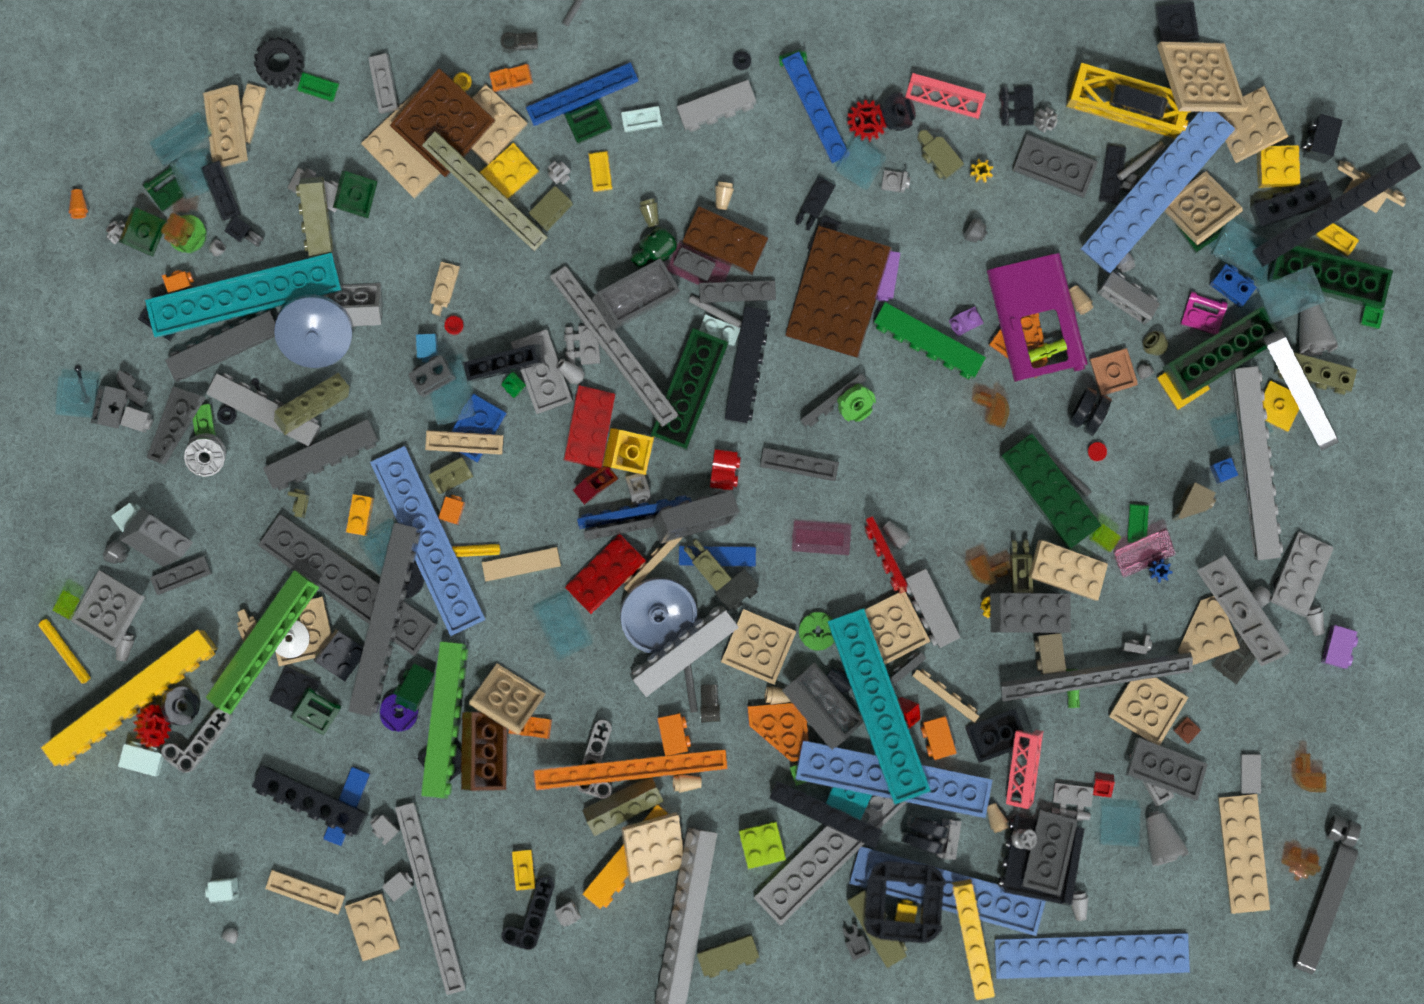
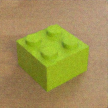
[739,821,786,869]

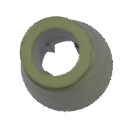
[639,198,659,228]

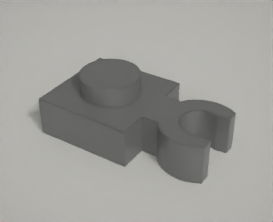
[843,924,871,961]

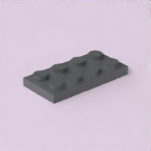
[1012,135,1098,198]
[1126,738,1208,801]
[1022,810,1078,896]

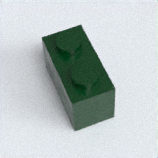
[394,664,435,712]

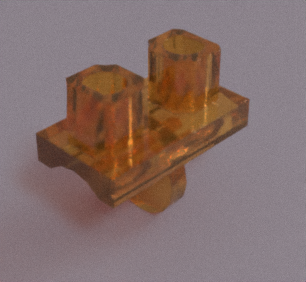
[1281,846,1321,881]

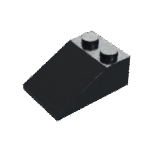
[965,706,1033,763]

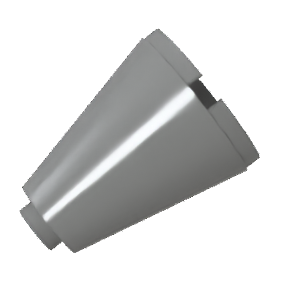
[1299,301,1338,357]
[1146,810,1189,867]

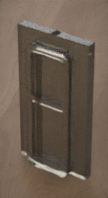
[1212,632,1256,685]

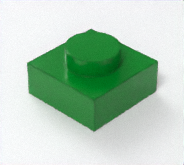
[1360,306,1384,329]
[501,372,526,398]

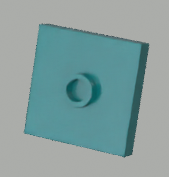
[826,787,872,820]

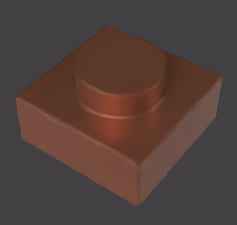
[1173,717,1201,744]

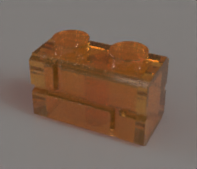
[161,213,195,247]

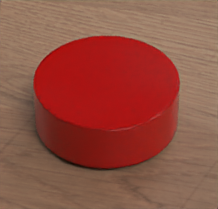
[444,316,464,335]
[1087,442,1107,462]

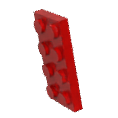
[563,385,615,469]
[864,516,907,594]
[565,534,646,614]

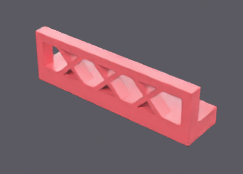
[905,73,986,119]
[1006,730,1043,809]

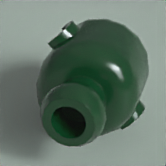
[631,227,677,269]

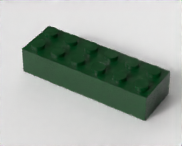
[1268,246,1393,309]
[1162,306,1278,400]
[651,328,729,451]
[999,433,1102,549]

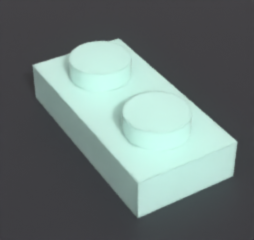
[621,106,662,132]
[699,315,741,346]

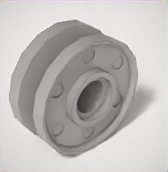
[184,433,226,477]

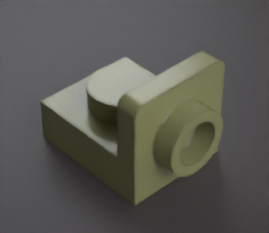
[287,489,309,518]

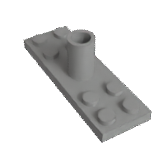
[1197,555,1290,667]

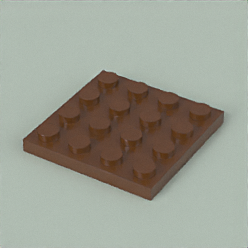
[389,68,496,177]

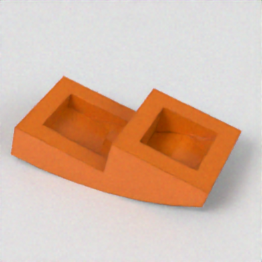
[489,64,533,92]
[508,717,552,739]

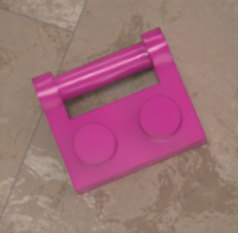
[1181,291,1228,335]

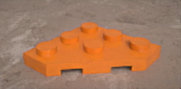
[989,313,1048,378]
[748,703,809,761]

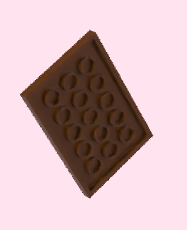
[785,226,892,358]

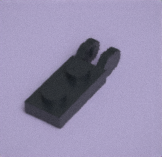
[795,176,836,231]

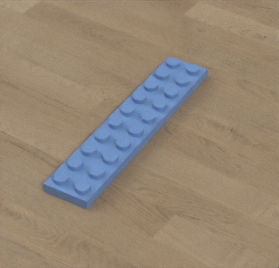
[1080,111,1235,274]
[370,446,486,636]
[795,741,992,818]
[849,847,1046,936]
[994,933,1190,979]

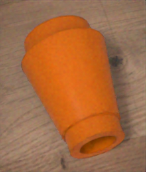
[69,189,88,219]

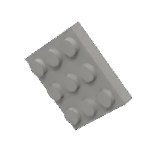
[71,570,145,648]

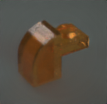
[972,392,1010,429]
[965,555,1011,585]
[1291,753,1326,792]

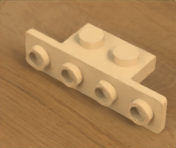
[1337,161,1406,213]

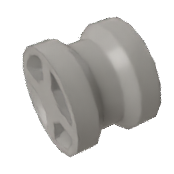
[1012,829,1037,849]

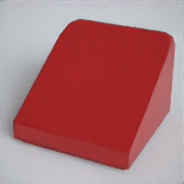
[1093,772,1115,798]

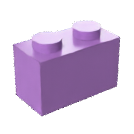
[1321,625,1358,669]

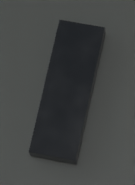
[1098,145,1126,204]
[200,160,241,221]

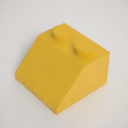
[603,428,654,475]

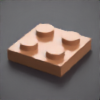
[1089,348,1138,396]

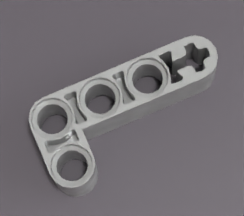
[161,709,233,773]
[576,719,612,799]

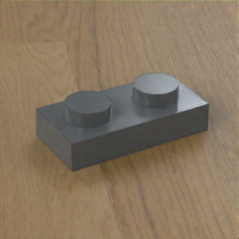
[673,247,716,282]

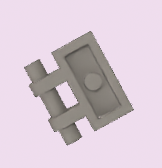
[564,326,600,365]
[1051,783,1094,821]

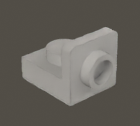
[881,170,910,193]
[625,474,651,505]
[1121,635,1152,655]

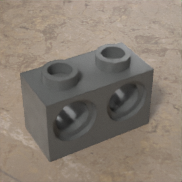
[408,355,457,397]

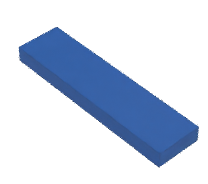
[679,546,756,567]
[323,767,370,846]

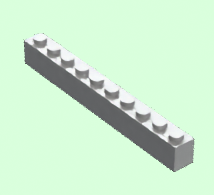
[1231,366,1283,560]
[655,828,717,1004]

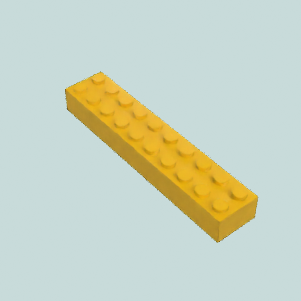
[41,630,218,767]

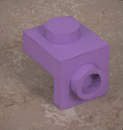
[949,307,984,337]

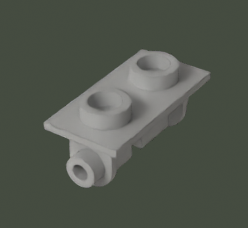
[937,818,961,860]

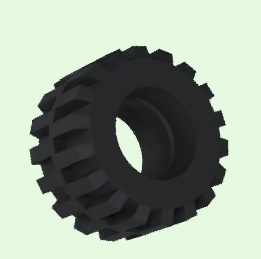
[254,37,305,89]

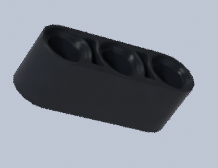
[1109,84,1168,120]

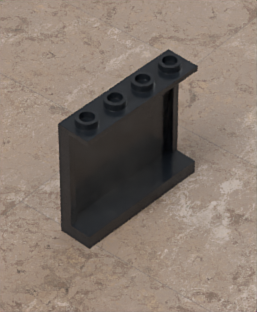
[998,814,1085,906]

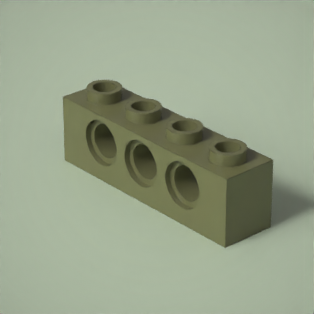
[274,372,350,435]

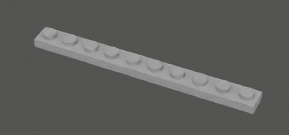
[550,266,678,427]
[395,802,466,995]

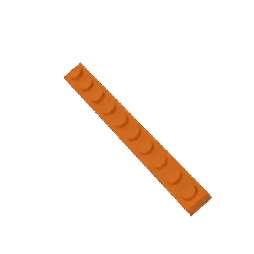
[533,750,727,790]

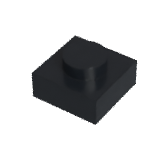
[224,216,251,243]

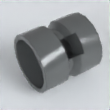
[1326,815,1361,848]

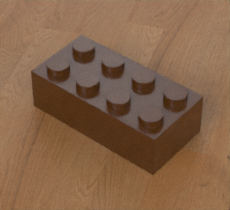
[683,207,768,275]
[461,712,507,791]

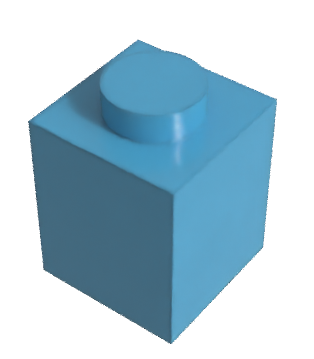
[416,334,438,363]

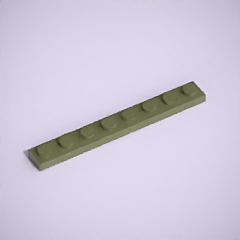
[422,131,548,251]

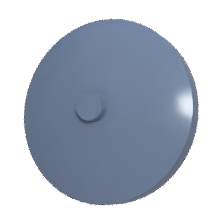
[274,295,352,368]
[620,578,697,654]

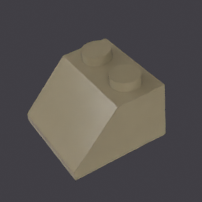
[1172,483,1216,521]

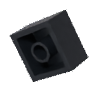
[1302,114,1343,163]

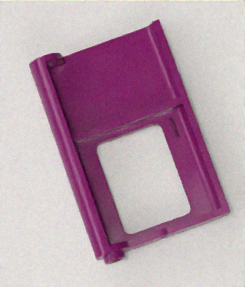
[987,253,1088,382]

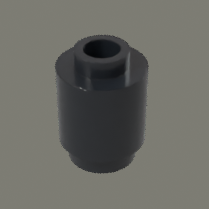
[826,666,851,693]

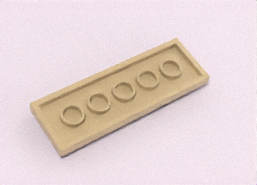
[1218,794,1270,914]

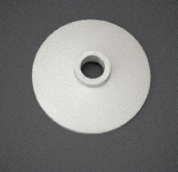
[275,620,309,658]

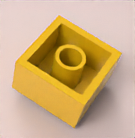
[1257,145,1300,188]

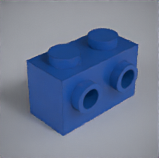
[1209,264,1257,307]

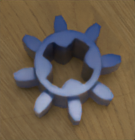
[1148,559,1173,583]

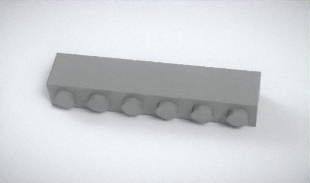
[206,373,321,446]
[630,605,739,697]

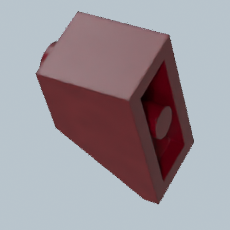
[573,466,618,505]

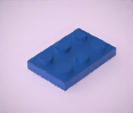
[451,394,507,463]

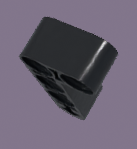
[501,875,555,950]

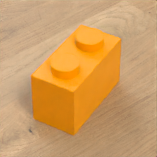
[346,494,374,536]

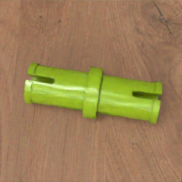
[1028,338,1067,363]

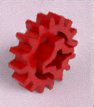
[847,100,887,142]
[133,705,171,747]

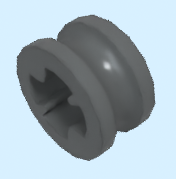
[244,230,264,247]

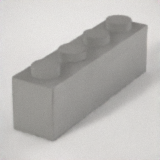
[677,80,756,132]
[904,569,960,648]

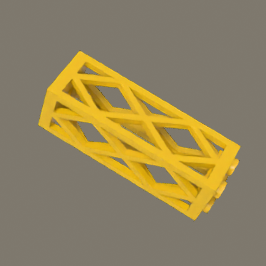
[1066,63,1191,139]

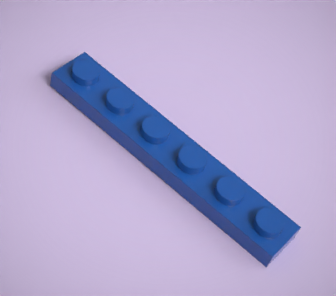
[781,52,849,164]
[526,62,639,126]
[577,495,691,529]

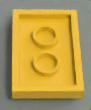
[480,143,539,199]

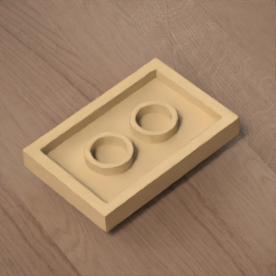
[345,893,400,961]

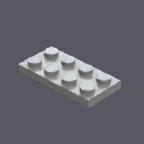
[511,329,573,414]
[1270,532,1334,617]

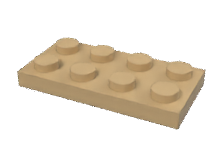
[203,85,248,167]
[1029,540,1108,601]

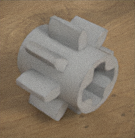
[1034,107,1058,133]
[547,161,571,184]
[106,220,125,245]

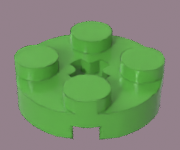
[168,215,207,254]
[837,383,876,422]
[799,612,834,651]

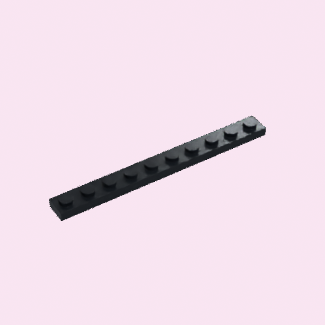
[1252,152,1422,267]

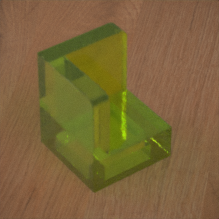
[1090,524,1121,553]
[52,590,80,620]

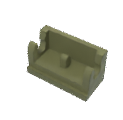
[529,186,573,232]
[428,457,473,495]

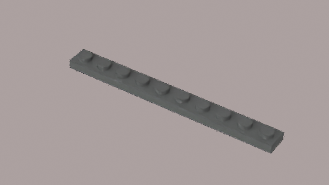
[1000,652,1193,702]

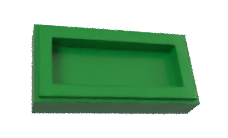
[297,72,339,103]
[1127,504,1149,544]

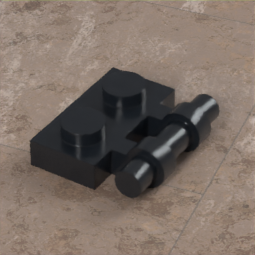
[999,87,1034,126]

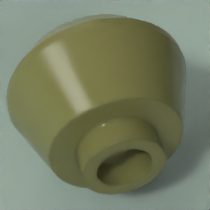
[1143,331,1168,356]

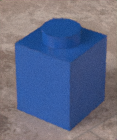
[1210,458,1238,484]

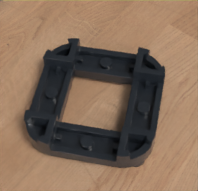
[863,861,946,943]

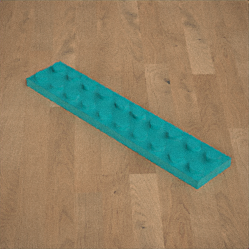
[145,253,342,338]
[827,609,931,805]

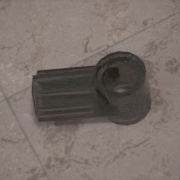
[500,32,538,53]
[700,684,720,723]

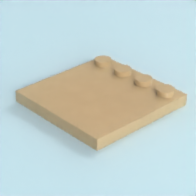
[1157,42,1246,112]
[361,91,441,199]

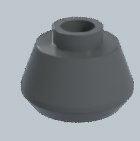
[963,218,988,243]
[103,539,128,564]

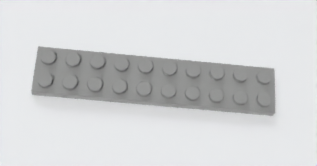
[754,795,907,926]

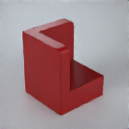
[897,697,921,729]

